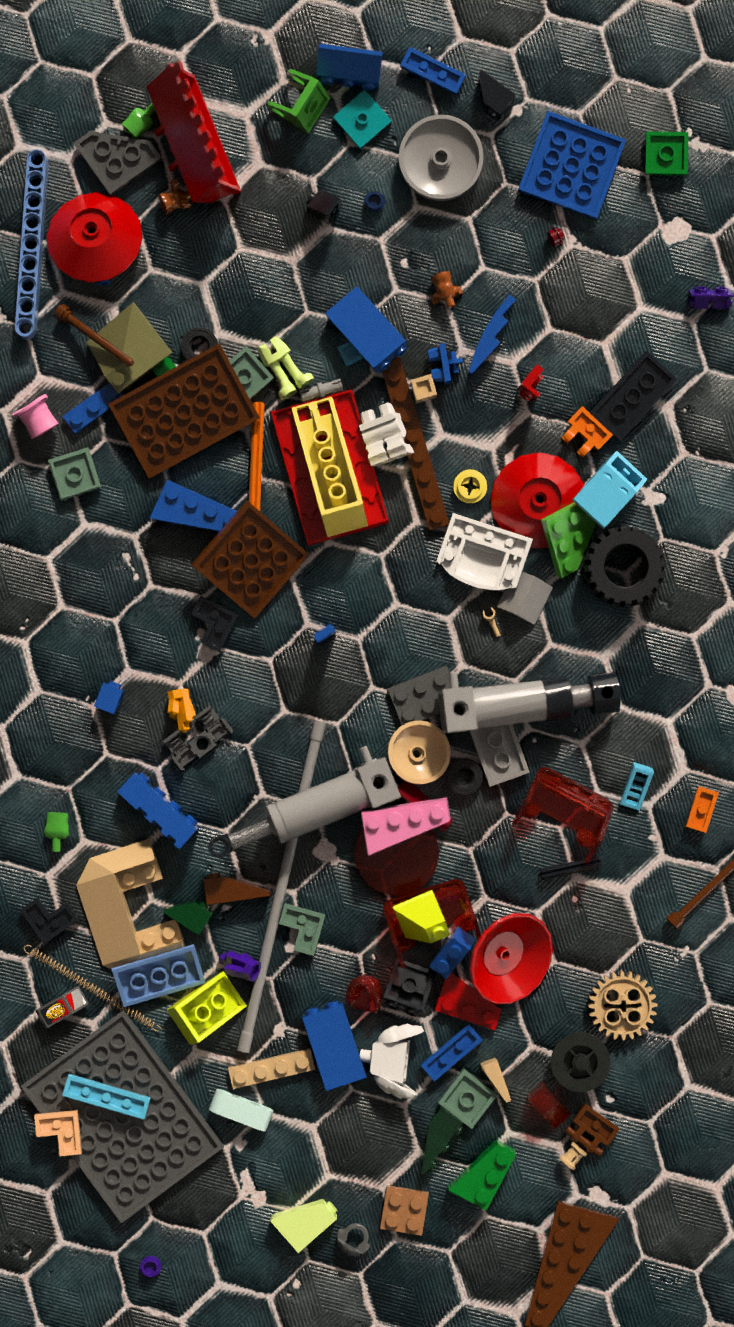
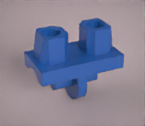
[428,343,463,384]

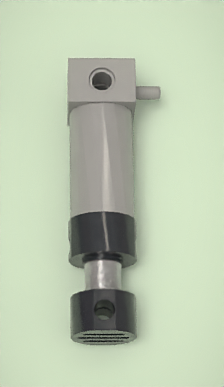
[437,672,621,734]

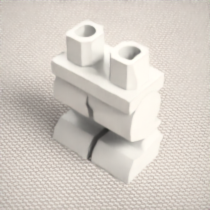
[359,403,414,466]

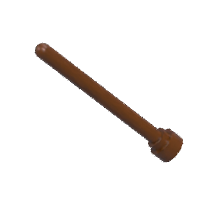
[54,304,134,367]
[666,859,734,930]

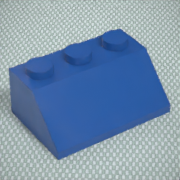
[316,43,383,90]

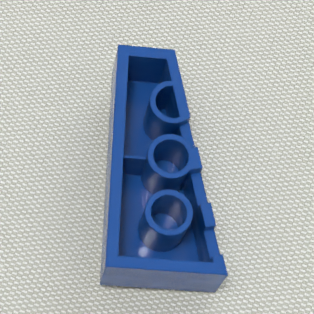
[118,772,199,849]

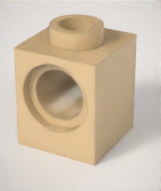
[410,374,437,404]

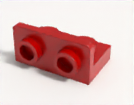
[517,364,544,401]

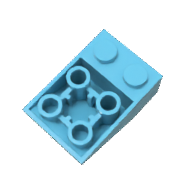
[573,451,648,529]

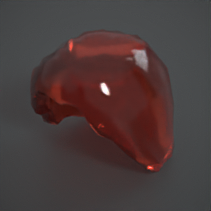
[345,974,383,1013]

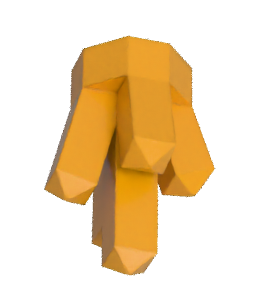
[168,689,196,733]

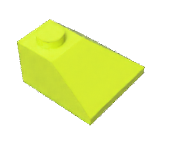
[393,890,450,943]

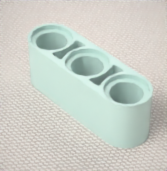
[209,1089,273,1131]

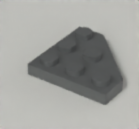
[74,131,162,195]

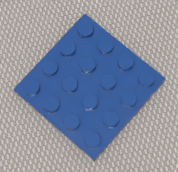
[518,110,626,220]

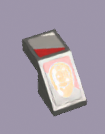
[35,986,89,1029]

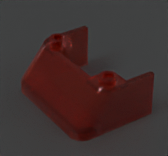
[512,767,614,864]
[383,879,481,968]

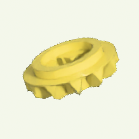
[453,470,487,503]

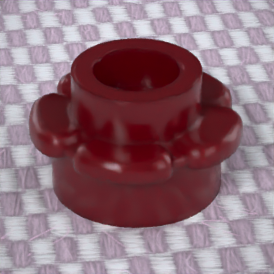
[547,227,565,247]

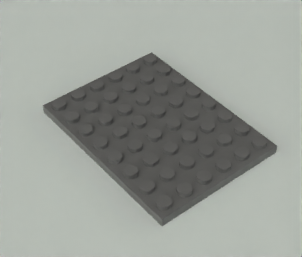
[21,1010,224,1223]

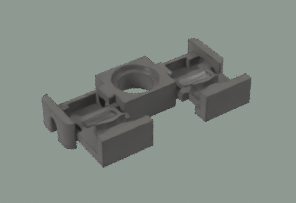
[163,705,233,770]

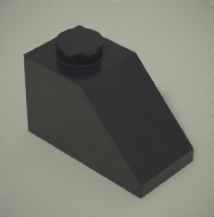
[478,70,516,120]
[307,189,340,225]

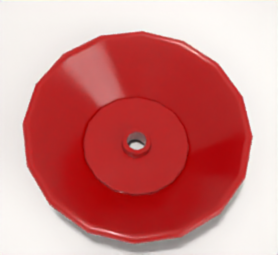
[47,192,143,283]
[490,452,584,549]
[469,913,553,1004]

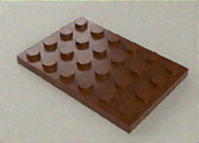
[108,343,260,479]

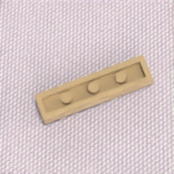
[228,1048,315,1089]

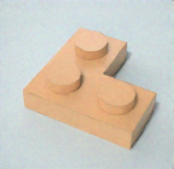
[34,1110,82,1156]

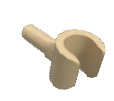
[483,607,500,637]

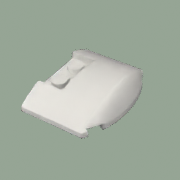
[437,513,533,590]

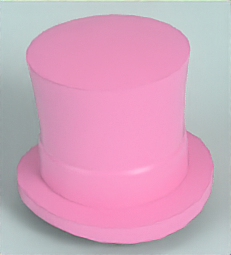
[12,394,58,439]

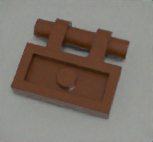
[564,1103,620,1157]

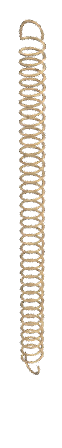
[24,945,161,1032]

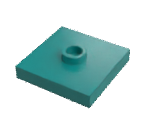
[333,89,392,150]

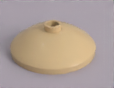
[387,721,451,784]

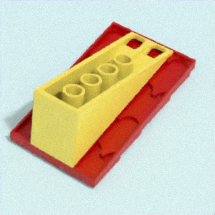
[271,389,389,546]

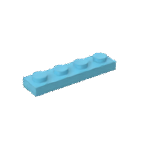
[62,1074,151,1119]

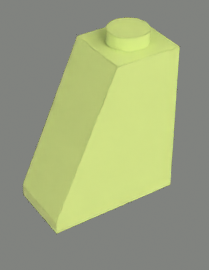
[270,1199,337,1253]

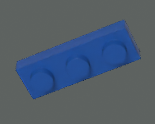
[400,47,466,95]
[63,383,125,434]
[420,1023,482,1082]

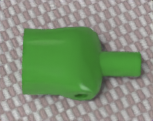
[121,103,156,139]
[44,812,69,852]

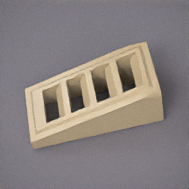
[480,1058,511,1103]

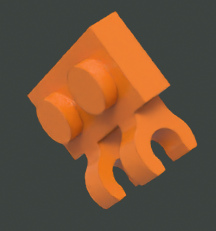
[561,406,613,458]

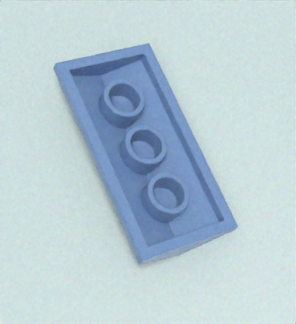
[112,944,205,1007]

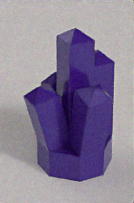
[219,951,261,982]

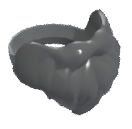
[337,1223,370,1257]

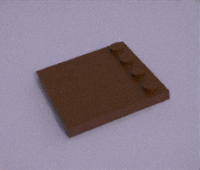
[191,501,310,619]

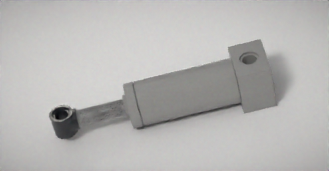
[208,746,401,858]

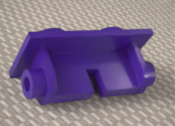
[689,286,734,309]

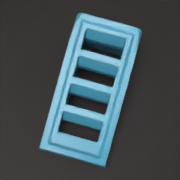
[619,762,654,811]

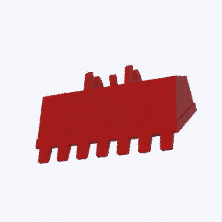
[146,61,242,203]

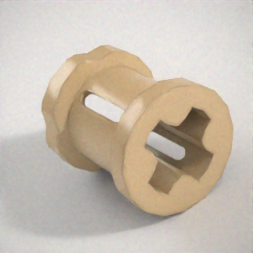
[559,1142,587,1171]

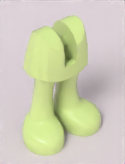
[258,336,314,400]

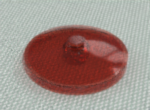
[354,826,439,895]

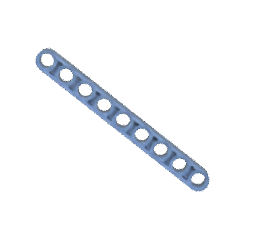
[15,149,49,340]

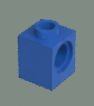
[94,681,125,714]

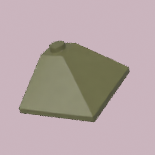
[87,302,173,394]

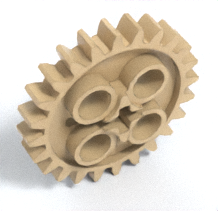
[588,970,657,1040]

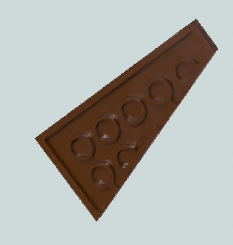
[524,1200,619,1327]

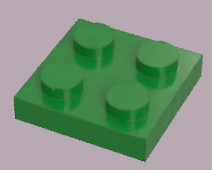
[645,131,689,176]

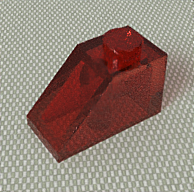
[527,1082,571,1128]

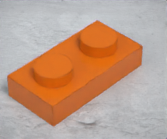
[685,786,719,833]

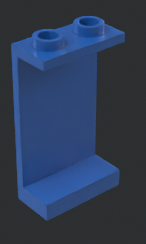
[325,286,408,374]
[302,1000,367,1091]

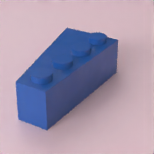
[150,480,237,532]

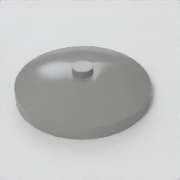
[399,115,483,201]

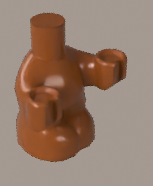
[158,178,191,214]
[430,271,463,308]

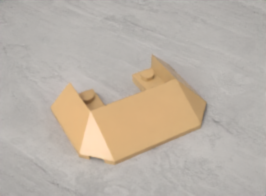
[76,838,186,970]

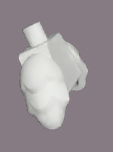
[360,1024,424,1100]

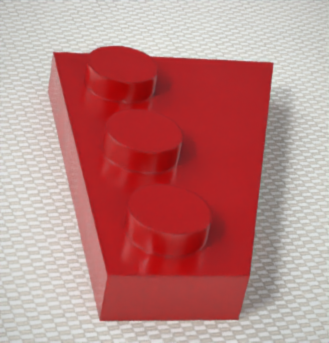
[435,973,502,1030]

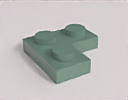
[279,903,325,956]

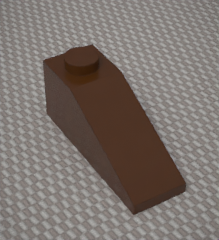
[203,872,271,905]

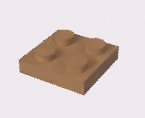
[380,1185,429,1236]

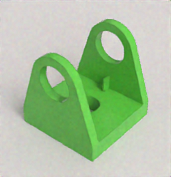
[267,69,331,133]

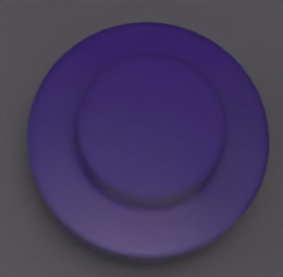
[140,1256,161,1278]

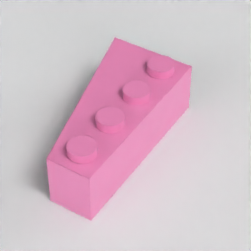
[362,797,450,855]

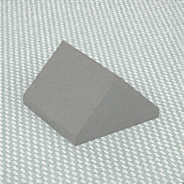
[497,571,553,625]

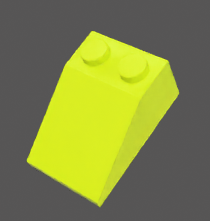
[167,971,247,1045]

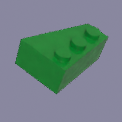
[448,1139,516,1211]

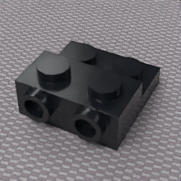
[381,958,436,1017]

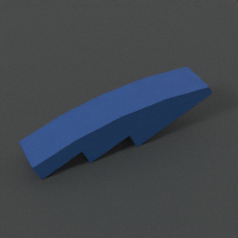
[468,295,516,376]

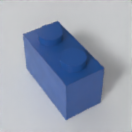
[429,926,475,979]

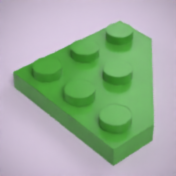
[541,502,596,578]

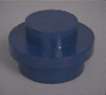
[364,191,385,213]

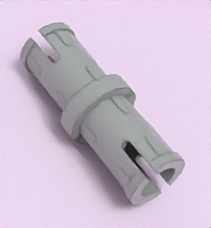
[299,379,343,403]

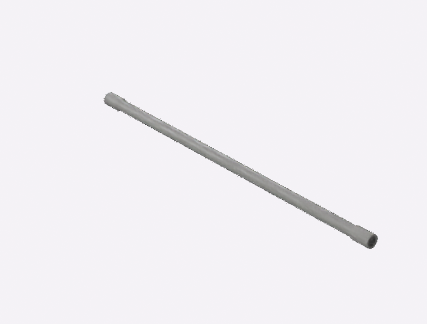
[237,720,326,1053]

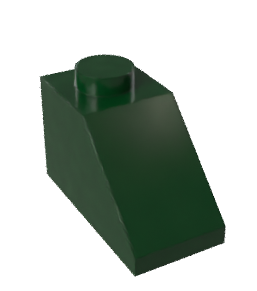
[163,900,214,935]

